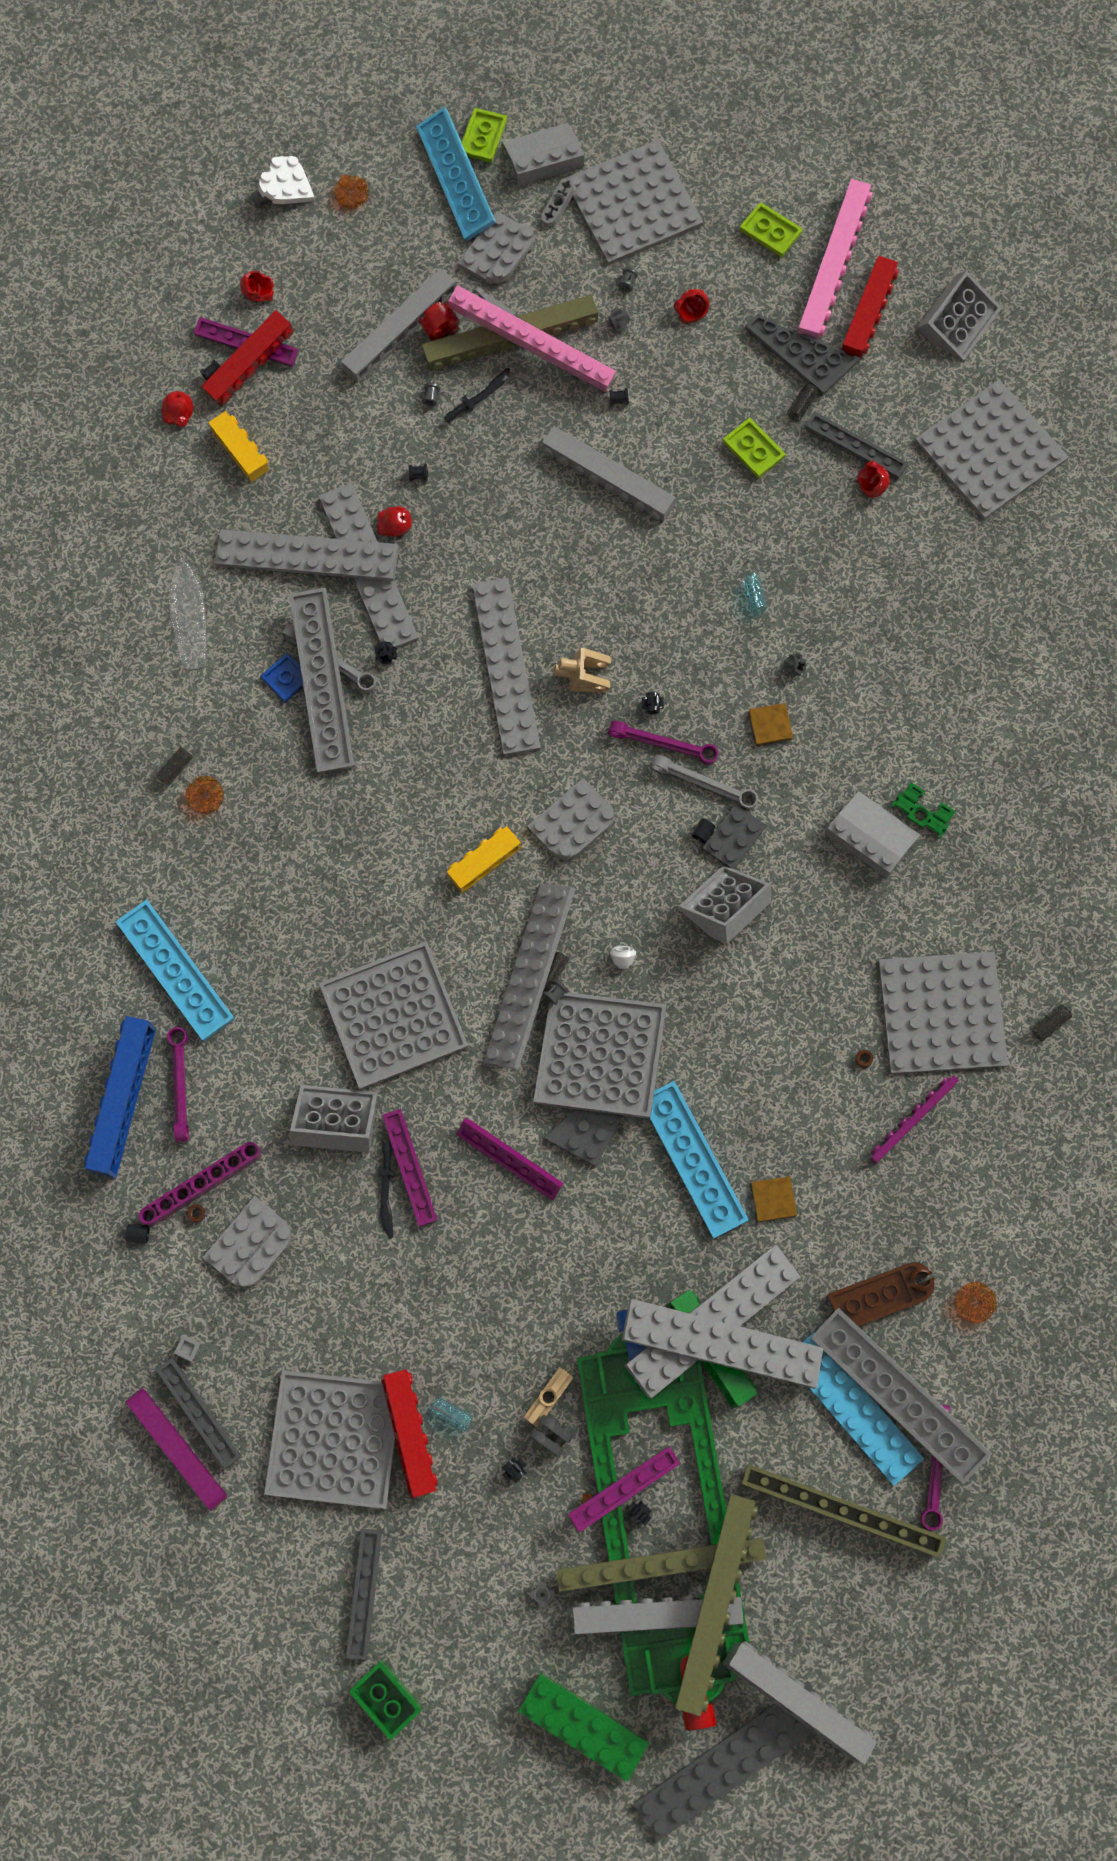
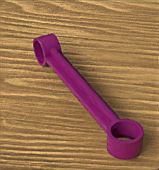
[608,721,718,765]
[167,1027,189,1143]
[920,1404,950,1531]

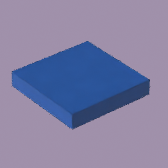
[260,652,304,703]

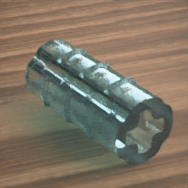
[743,573,767,614]
[430,1396,474,1432]

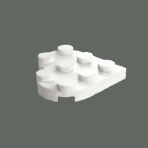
[258,156,314,204]

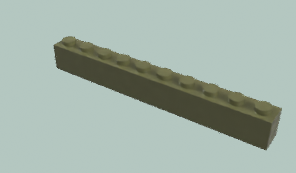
[422,294,598,371]
[740,1464,946,1558]
[675,1494,758,1716]
[556,1537,766,1592]

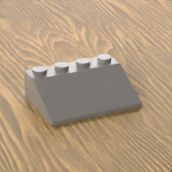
[503,123,584,186]
[917,270,1002,361]
[825,791,920,879]
[678,865,771,944]
[290,1085,378,1153]

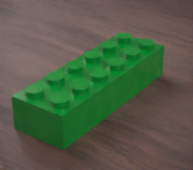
[518,1672,649,1782]

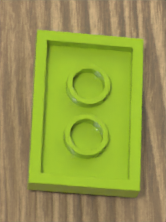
[462,108,508,163]
[739,202,803,258]
[723,417,786,479]

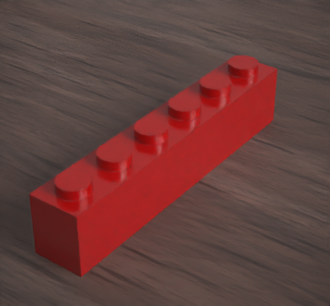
[842,255,900,360]
[201,310,294,406]
[380,1369,438,1498]

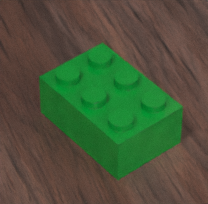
[348,1659,424,1741]

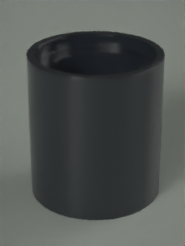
[691,818,716,844]
[126,1224,150,1244]

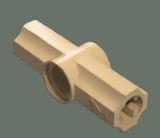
[524,1367,574,1428]

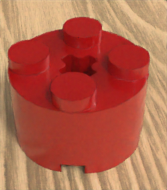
[419,301,460,341]

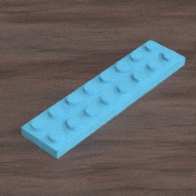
[416,107,496,241]
[115,899,235,1042]
[650,1081,749,1239]
[803,1332,924,1486]

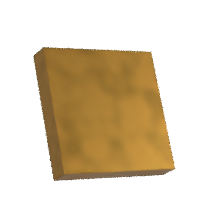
[749,703,793,746]
[751,1176,797,1222]

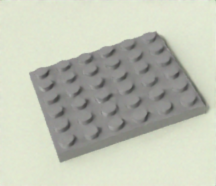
[567,140,703,265]
[915,380,1069,520]
[319,941,469,1090]
[878,952,1008,1074]
[533,992,667,1119]
[264,1370,395,1509]

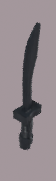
[444,367,510,423]
[378,1142,395,1239]

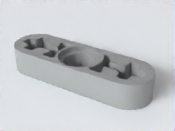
[541,178,576,227]

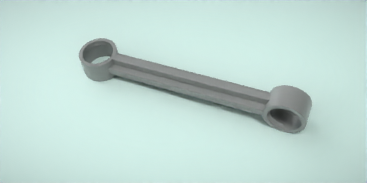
[281,624,376,693]
[650,755,758,811]

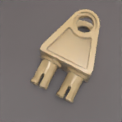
[553,648,611,692]

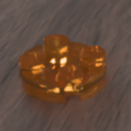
[334,175,369,209]
[186,776,224,814]
[955,1282,997,1323]

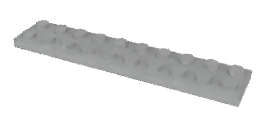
[319,483,419,648]
[215,530,399,581]
[472,578,541,756]
[289,587,355,774]
[484,883,575,1070]
[624,1245,800,1399]
[622,1299,823,1389]
[811,1308,992,1484]

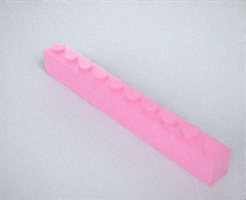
[798,179,873,340]
[449,285,616,392]

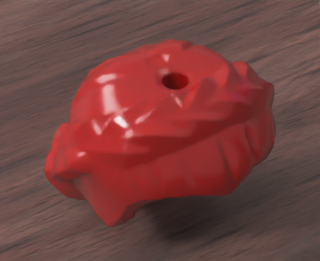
[240,271,274,302]
[673,289,710,324]
[161,391,194,427]
[857,460,890,498]
[377,506,412,537]

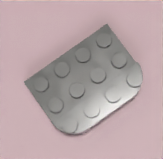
[458,211,534,285]
[527,778,614,860]
[202,1196,292,1287]

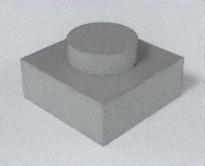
[174,1335,202,1362]

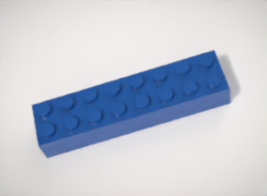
[84,1016,156,1179]

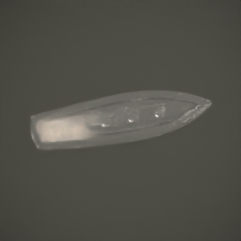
[170,556,207,671]

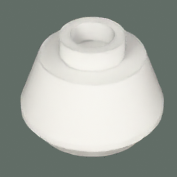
[610,946,636,969]

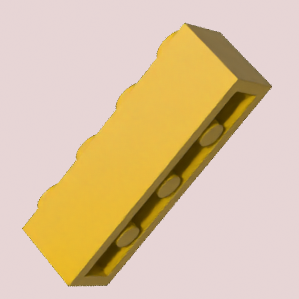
[208,411,269,482]
[447,826,521,893]

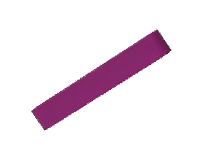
[139,1142,261,1226]
[126,1388,228,1511]

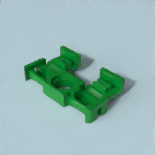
[892,782,956,839]

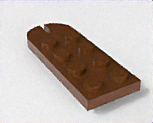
[827,1262,935,1327]

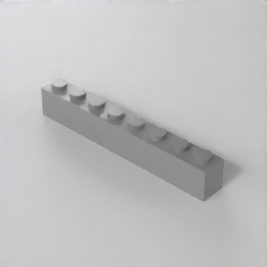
[341,269,456,382]
[542,426,676,522]
[573,1595,743,1635]
[722,1641,877,1765]

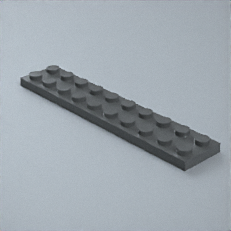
[633,1681,816,1842]

